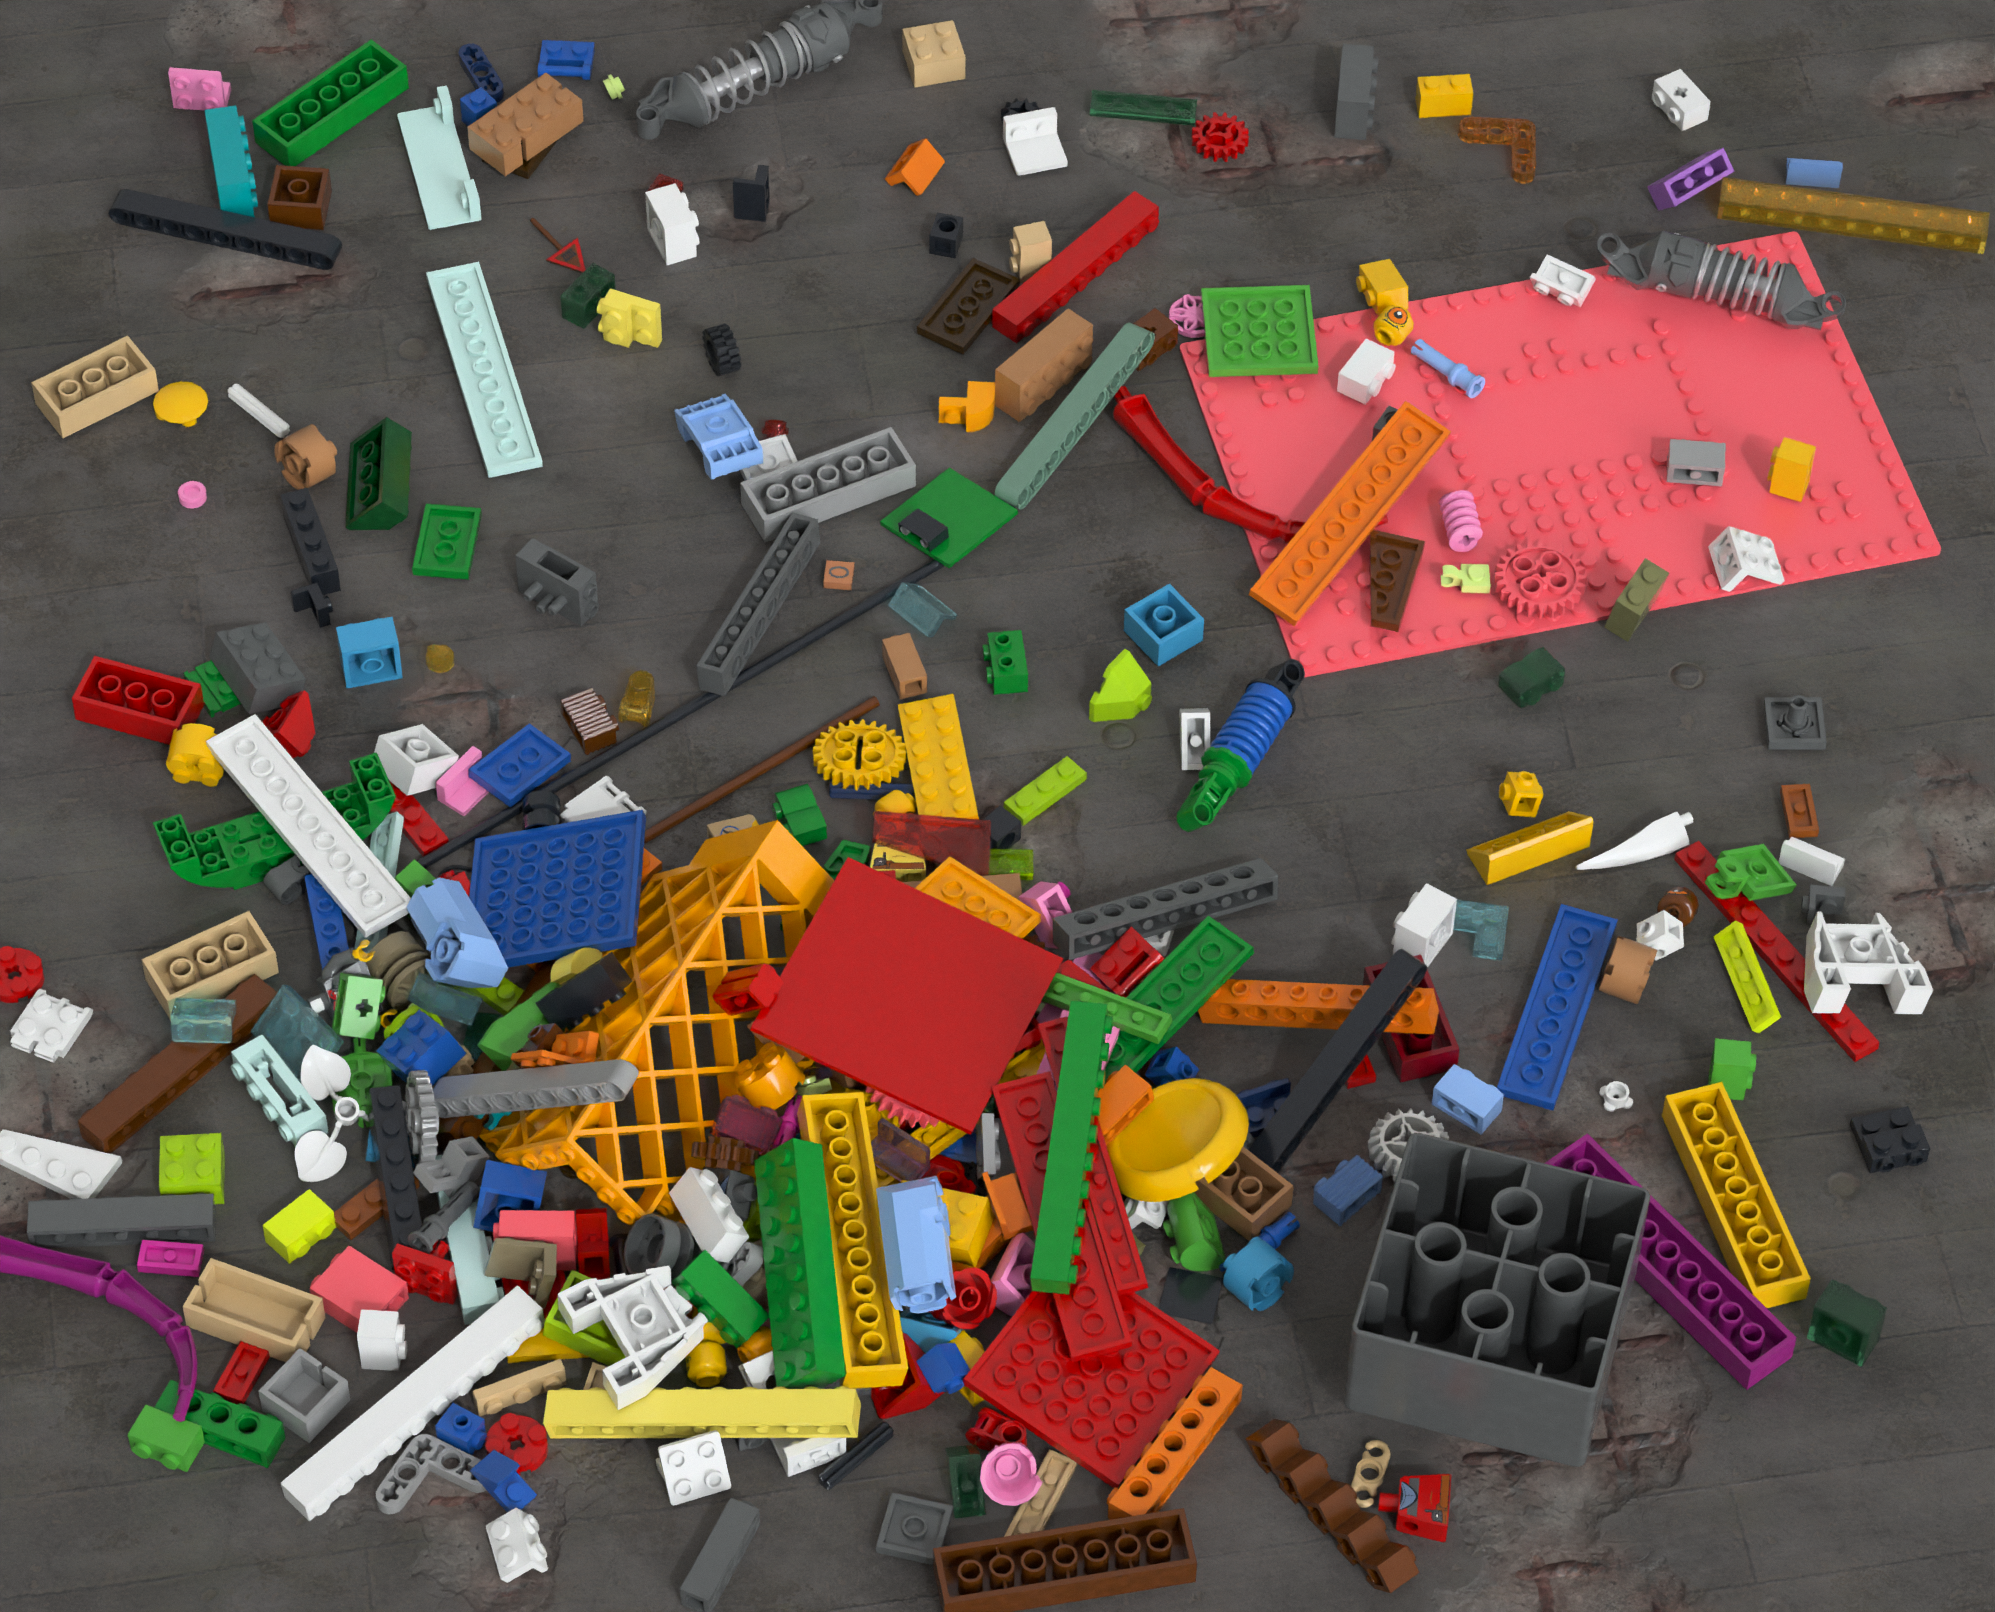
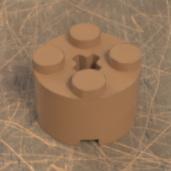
[274,424,337,490]
[1599,936,1658,1004]

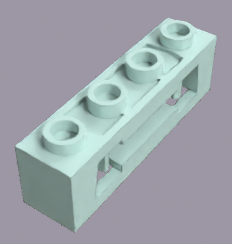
[231,1035,328,1147]

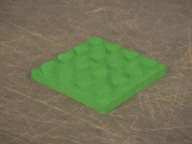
[1201,285,1319,377]

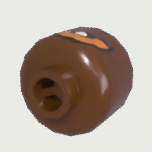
[1657,886,1699,928]

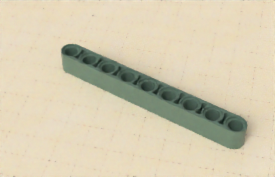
[995,322,1155,510]

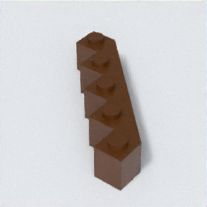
[1246,1419,1420,1593]

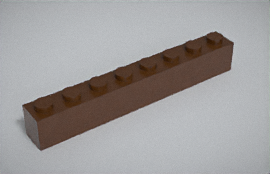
[78,974,282,1154]

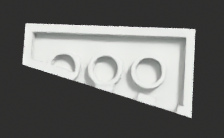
[0,1129,122,1199]

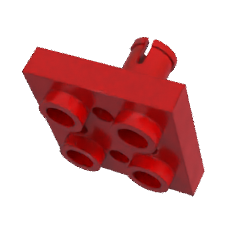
[392,1240,458,1305]

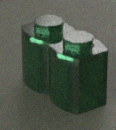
[1498,647,1565,708]

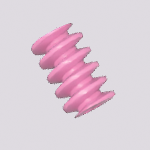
[1439,490,1483,552]

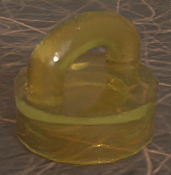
[426,644,455,673]

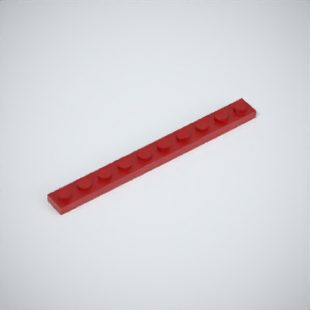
[1674,841,1880,1062]
[1038,1016,1148,1296]

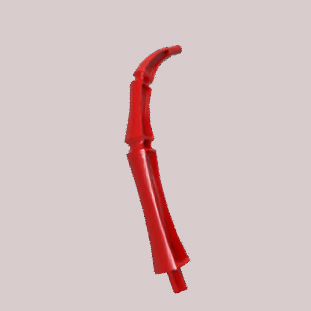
[1113,386,1388,543]

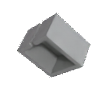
[258,1348,350,1443]

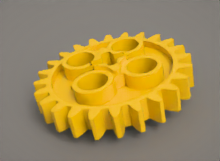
[813,719,906,791]

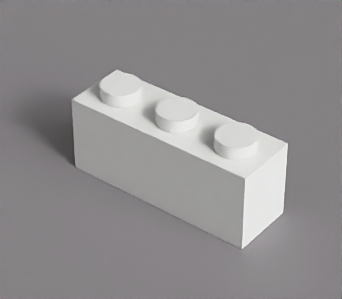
[669,1167,749,1263]

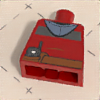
[1378,1474,1451,1542]

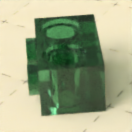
[561,263,616,329]

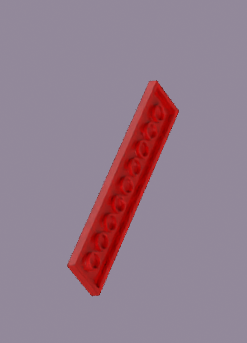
[991,1071,1132,1362]

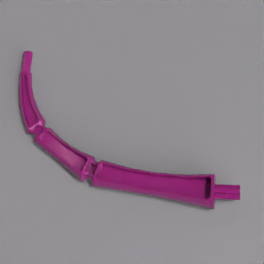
[0,1235,198,1422]

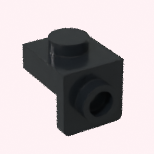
[290,583,333,628]

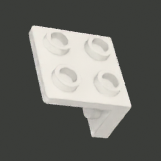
[1003,107,1068,176]
[1708,526,1785,592]
[770,1438,846,1477]

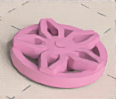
[1169,294,1205,338]

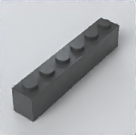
[27,1192,216,1248]

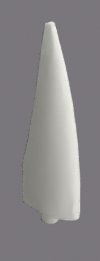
[1575,812,1693,870]

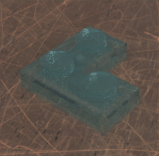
[1453,900,1509,961]

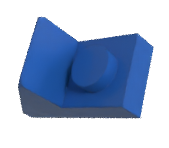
[470,1450,537,1512]

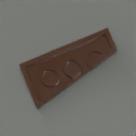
[1370,530,1425,632]

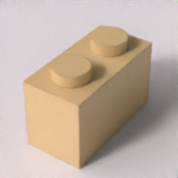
[1009,221,1052,283]

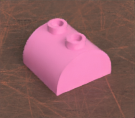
[991,1233,1035,1316]

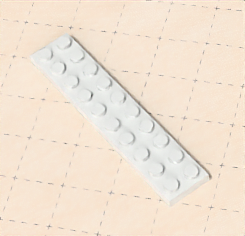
[206,714,411,938]

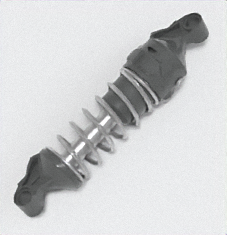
[636,0,883,139]

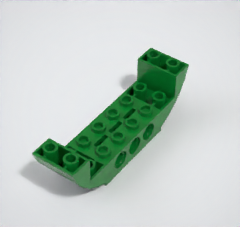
[153,752,396,890]

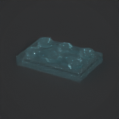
[251,985,344,1083]

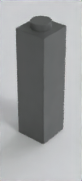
[680,1498,760,1612]

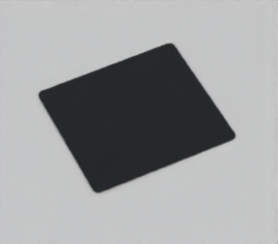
[1159,1267,1223,1324]

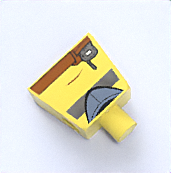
[870,822,926,883]

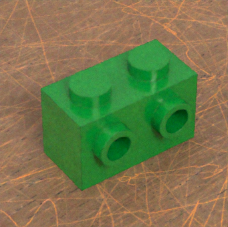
[982,630,1028,695]

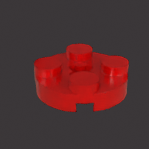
[0,946,45,1003]
[485,1413,548,1475]

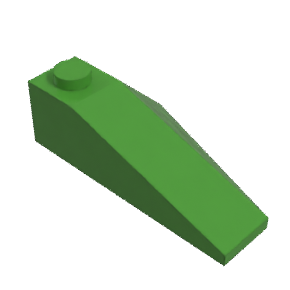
[477,982,566,1071]

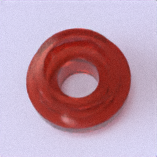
[761,420,789,439]

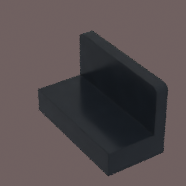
[733,165,770,222]

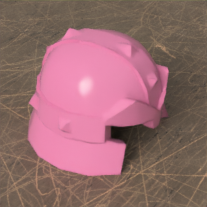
[980,1442,1043,1506]

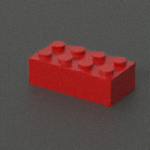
[72,656,204,745]

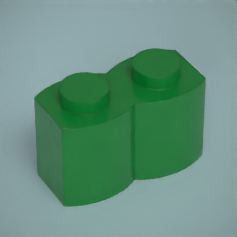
[772,783,827,846]

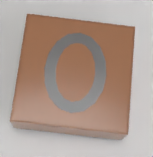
[823,560,855,590]

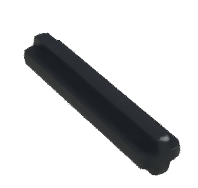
[818,1421,894,1490]

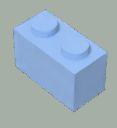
[1432,1064,1504,1135]

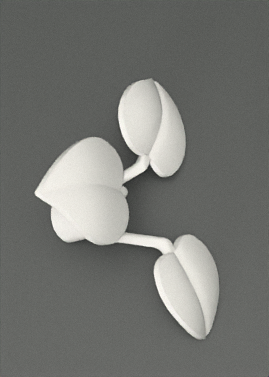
[295,1045,409,1182]

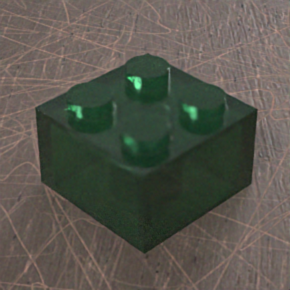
[1807,1279,1887,1367]

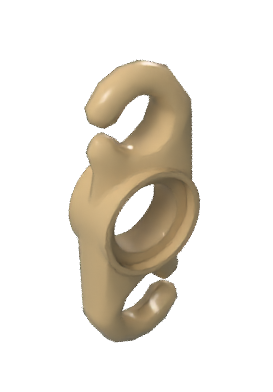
[1351,1440,1391,1508]

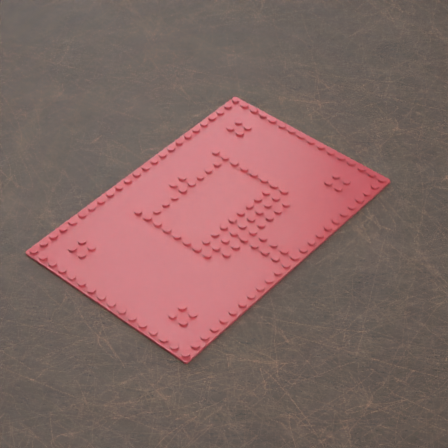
[1180,231,1941,678]

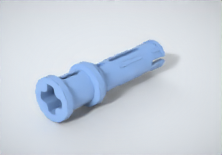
[1411,339,1485,398]

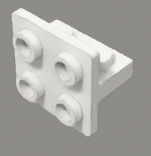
[656,1430,731,1506]

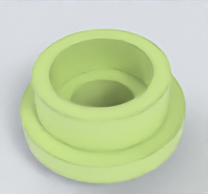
[603,74,625,100]

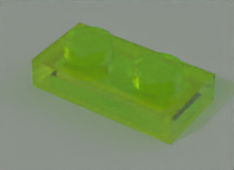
[975,849,1034,880]

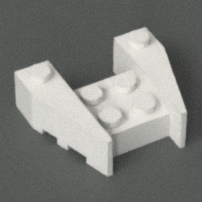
[1804,912,1933,1014]
[558,1266,704,1410]

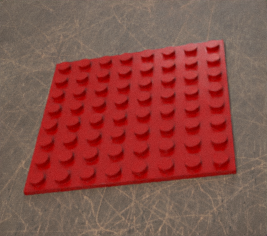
[750,857,1064,1135]

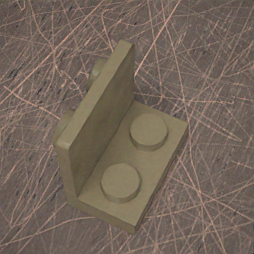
[485,1237,557,1309]

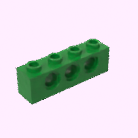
[154,1380,285,1468]

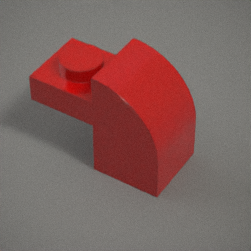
[576,1208,610,1280]

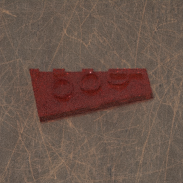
[872,811,991,876]

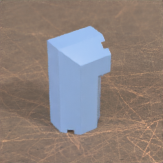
[406,877,508,988]
[876,1176,956,1314]

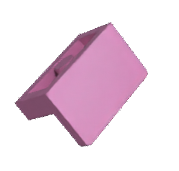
[435,746,489,816]

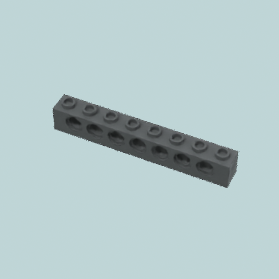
[696,512,820,696]
[1053,858,1278,960]

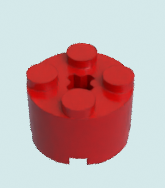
[928,1261,997,1329]

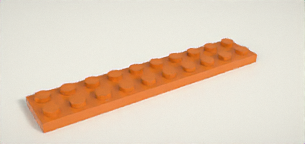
[1249,401,1451,627]

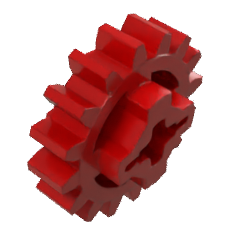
[1192,112,1249,162]

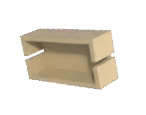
[183,1258,326,1362]

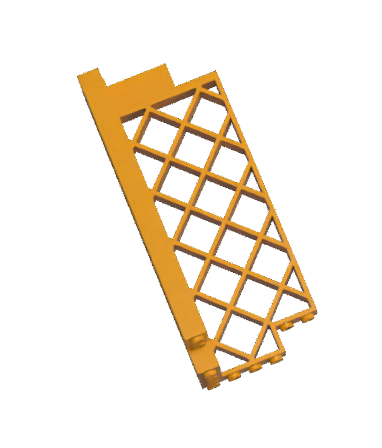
[479,820,834,1225]

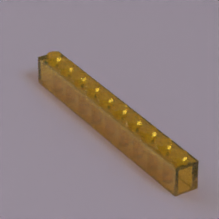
[1717,177,1990,254]

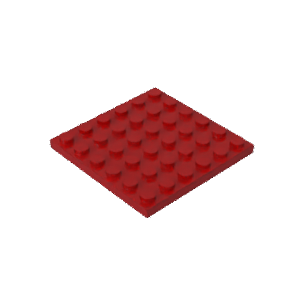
[963,1291,1220,1488]

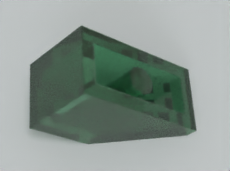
[945,1444,986,1519]

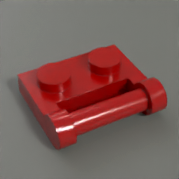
[1090,926,1165,998]

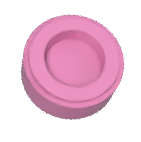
[178,481,207,509]

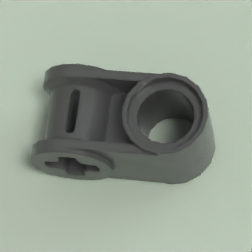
[263,855,311,905]

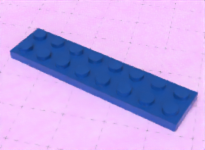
[1497,904,1618,1111]

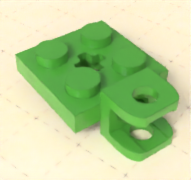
[1705,844,1796,901]

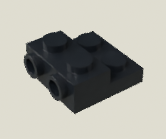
[1850,1106,1930,1173]

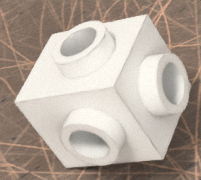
[1636,910,1684,961]

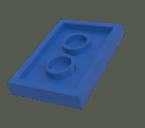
[469,723,571,807]

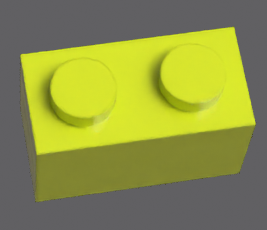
[263,1189,336,1264]

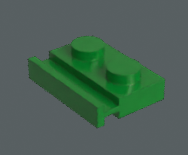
[183,660,241,718]

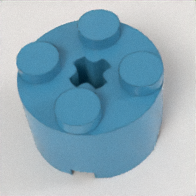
[1223,1236,1294,1311]

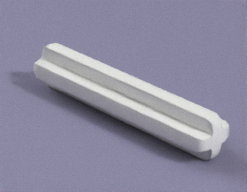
[228,384,290,438]

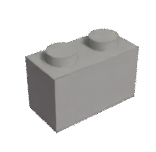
[1667,439,1726,486]

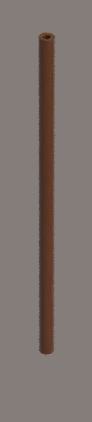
[644,696,880,844]

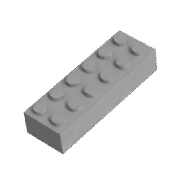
[740,427,916,543]

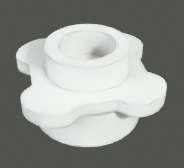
[1599,1081,1633,1112]

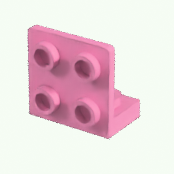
[168,67,231,111]

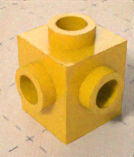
[1499,771,1544,817]

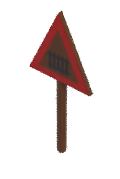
[530,218,587,275]

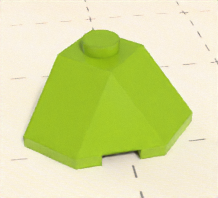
[1089,649,1152,722]

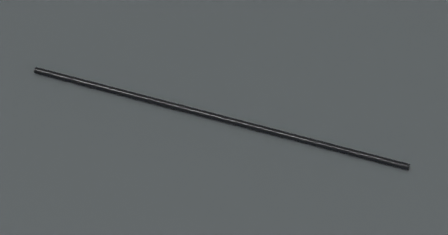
[403,559,944,869]

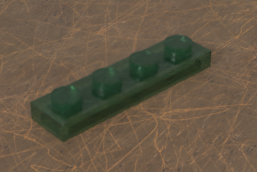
[1090,90,1197,126]

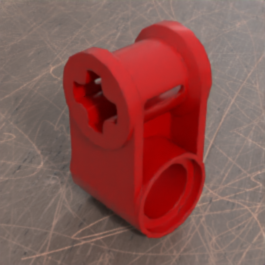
[965,1408,1027,1452]

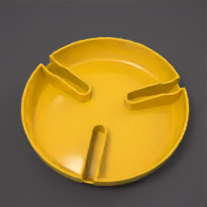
[1107,1078,1249,1202]

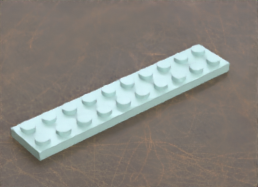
[426,262,542,478]

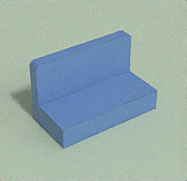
[1786,158,1843,188]

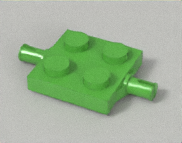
[332,1037,393,1128]

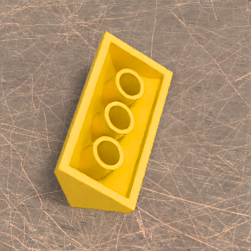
[1466,811,1594,885]

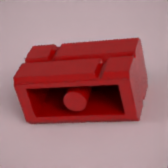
[712,963,783,1016]

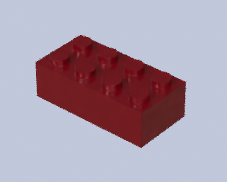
[1363,955,1460,1083]

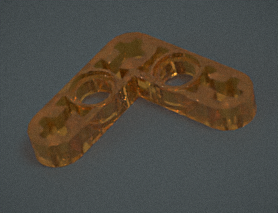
[1458,117,1536,184]

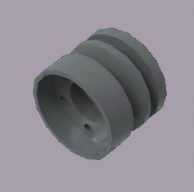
[624,1213,702,1289]

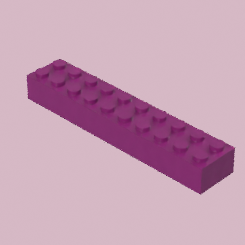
[1544,1134,1797,1390]

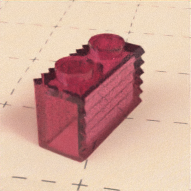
[710,1095,783,1156]

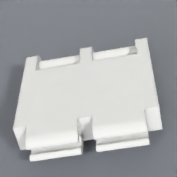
[560,776,647,823]
[10,989,93,1063]

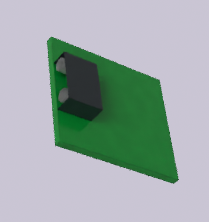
[880,467,1018,568]

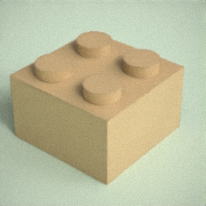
[902,20,966,88]

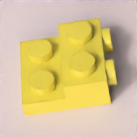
[597,289,662,348]

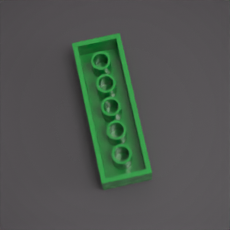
[252,39,409,166]

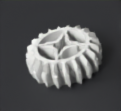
[1368,1108,1449,1183]

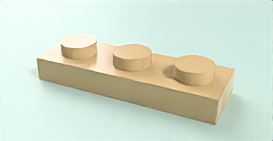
[473,1359,566,1416]

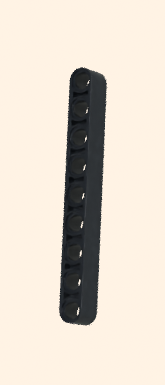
[108,189,342,270]
[1249,949,1427,1173]

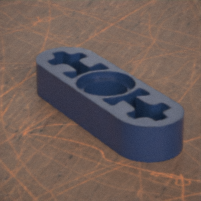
[459,44,504,103]

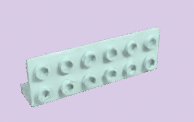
[397,85,481,230]

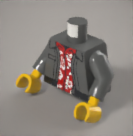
[306,940,397,1028]

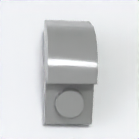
[413,1137,490,1197]

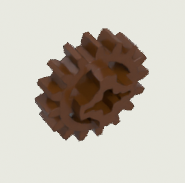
[691,1136,759,1172]

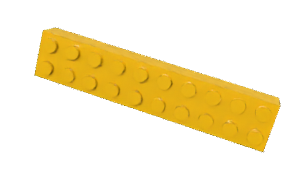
[797,1092,908,1389]

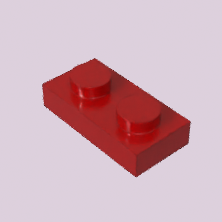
[213,1341,270,1404]

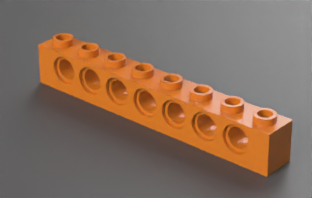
[1198,979,1439,1034]

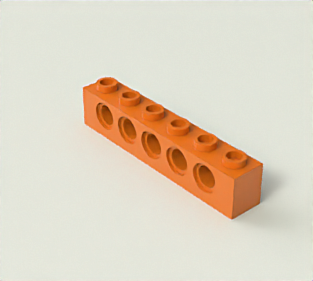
[1106,1367,1243,1520]

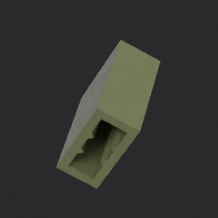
[1604,558,1669,642]

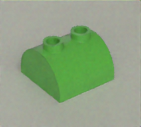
[1163,1192,1226,1271]

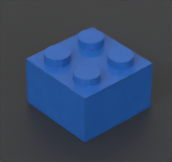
[376,1009,467,1086]

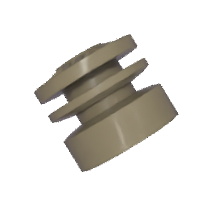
[366,931,440,1011]

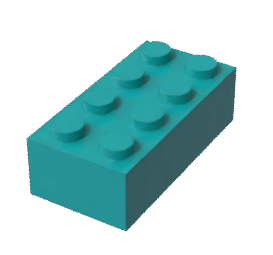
[205,105,258,217]

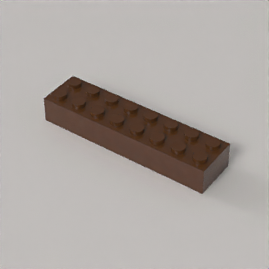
[933,1508,1197,1612]

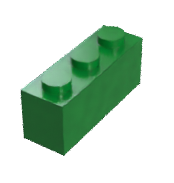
[671,1249,769,1348]

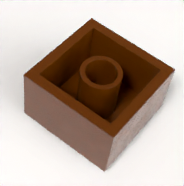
[268,165,332,230]

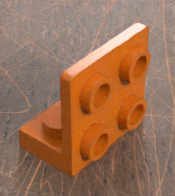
[511,1031,599,1069]

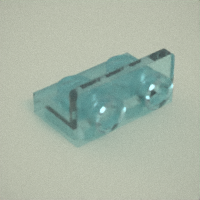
[171,998,236,1043]

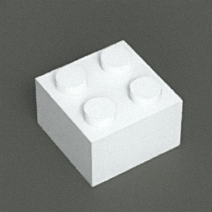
[645,183,699,265]
[374,724,459,796]
[1391,883,1457,967]

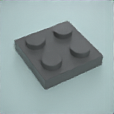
[876,1493,953,1565]

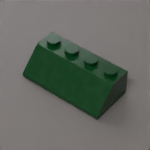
[345,417,412,530]

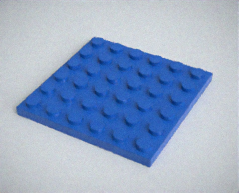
[469,810,646,968]

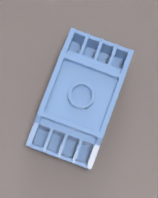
[674,394,763,480]

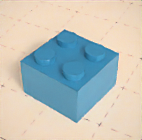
[1124,583,1204,666]
[336,617,403,689]

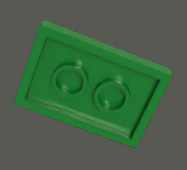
[412,504,482,580]

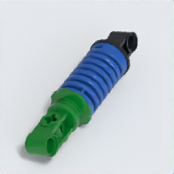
[1176,659,1305,832]

